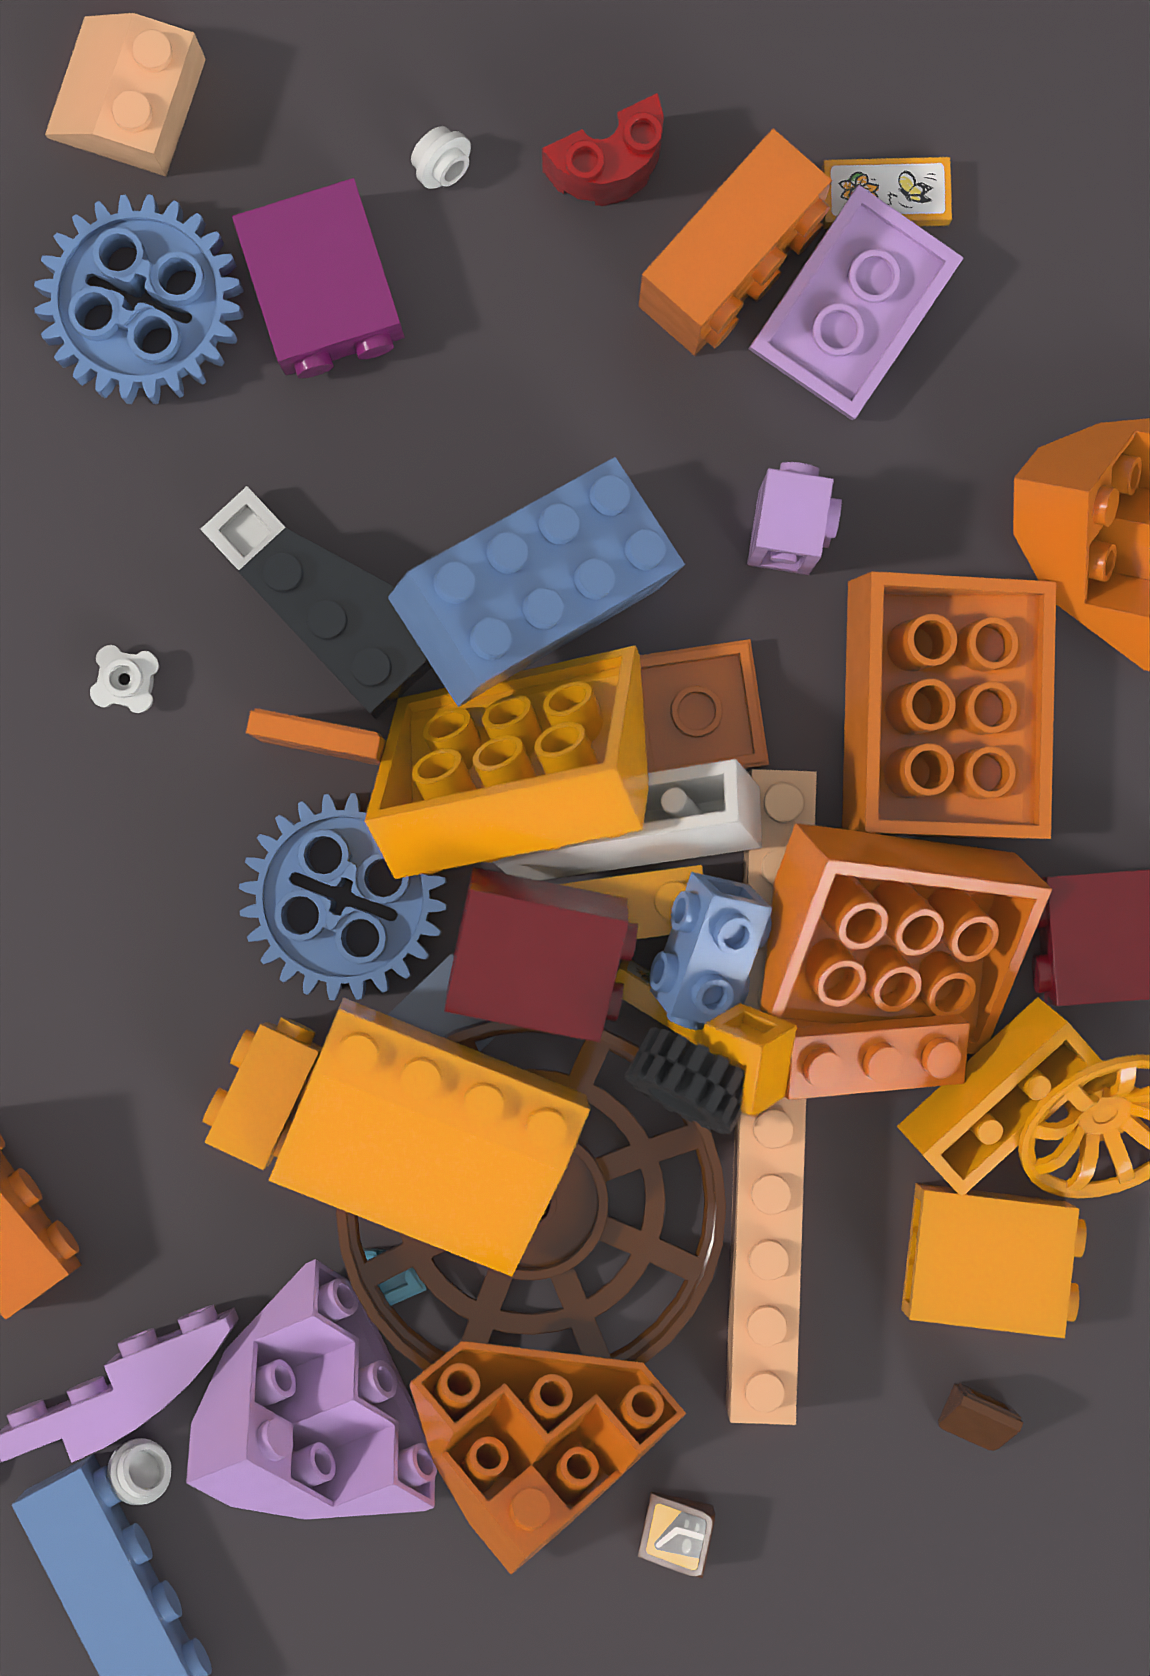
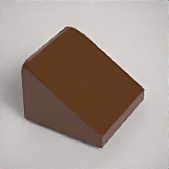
[938,1383,1024,1451]

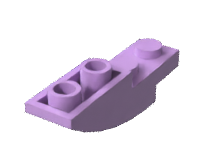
[0,1305,239,1463]

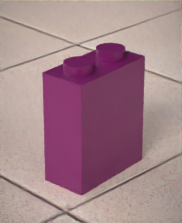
[232,178,405,378]

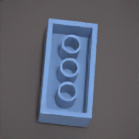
[388,457,685,707]

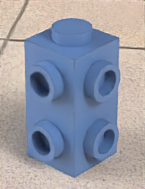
[650,872,772,1030]

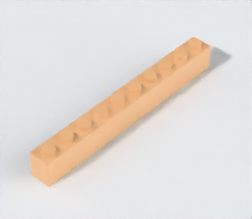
[726,769,817,1425]

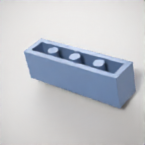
[12,1454,212,1676]

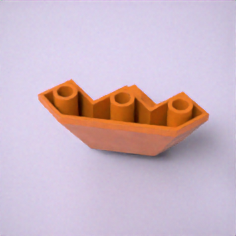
[1013,418,1150,671]
[410,1341,686,1575]

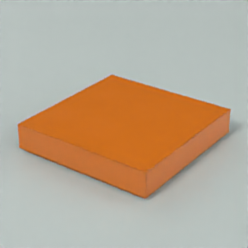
[640,639,769,773]
[246,708,386,766]

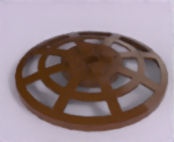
[336,1020,726,1401]

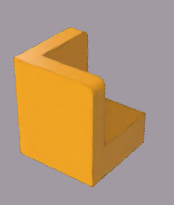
[702,1003,797,1117]

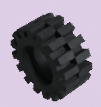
[625,1028,745,1134]

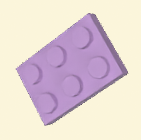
[748,185,963,420]

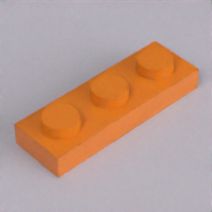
[785,1014,970,1100]

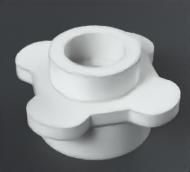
[90,645,159,713]

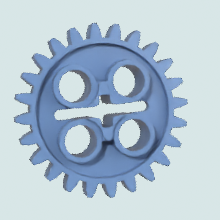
[34,194,244,404]
[239,793,448,1000]

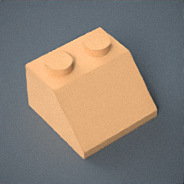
[45,13,206,177]

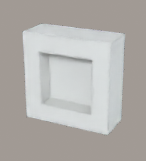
[201,486,286,570]

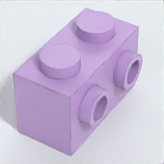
[747,462,842,575]

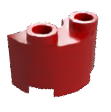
[542,93,664,206]

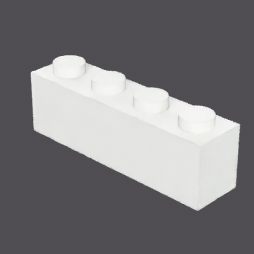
[493,759,762,880]

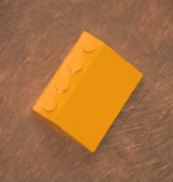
[365,645,649,879]
[268,997,590,1276]

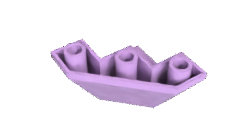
[186,1259,437,1519]

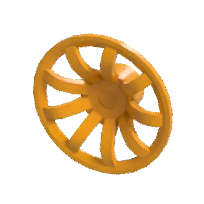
[1018,1055,1150,1199]

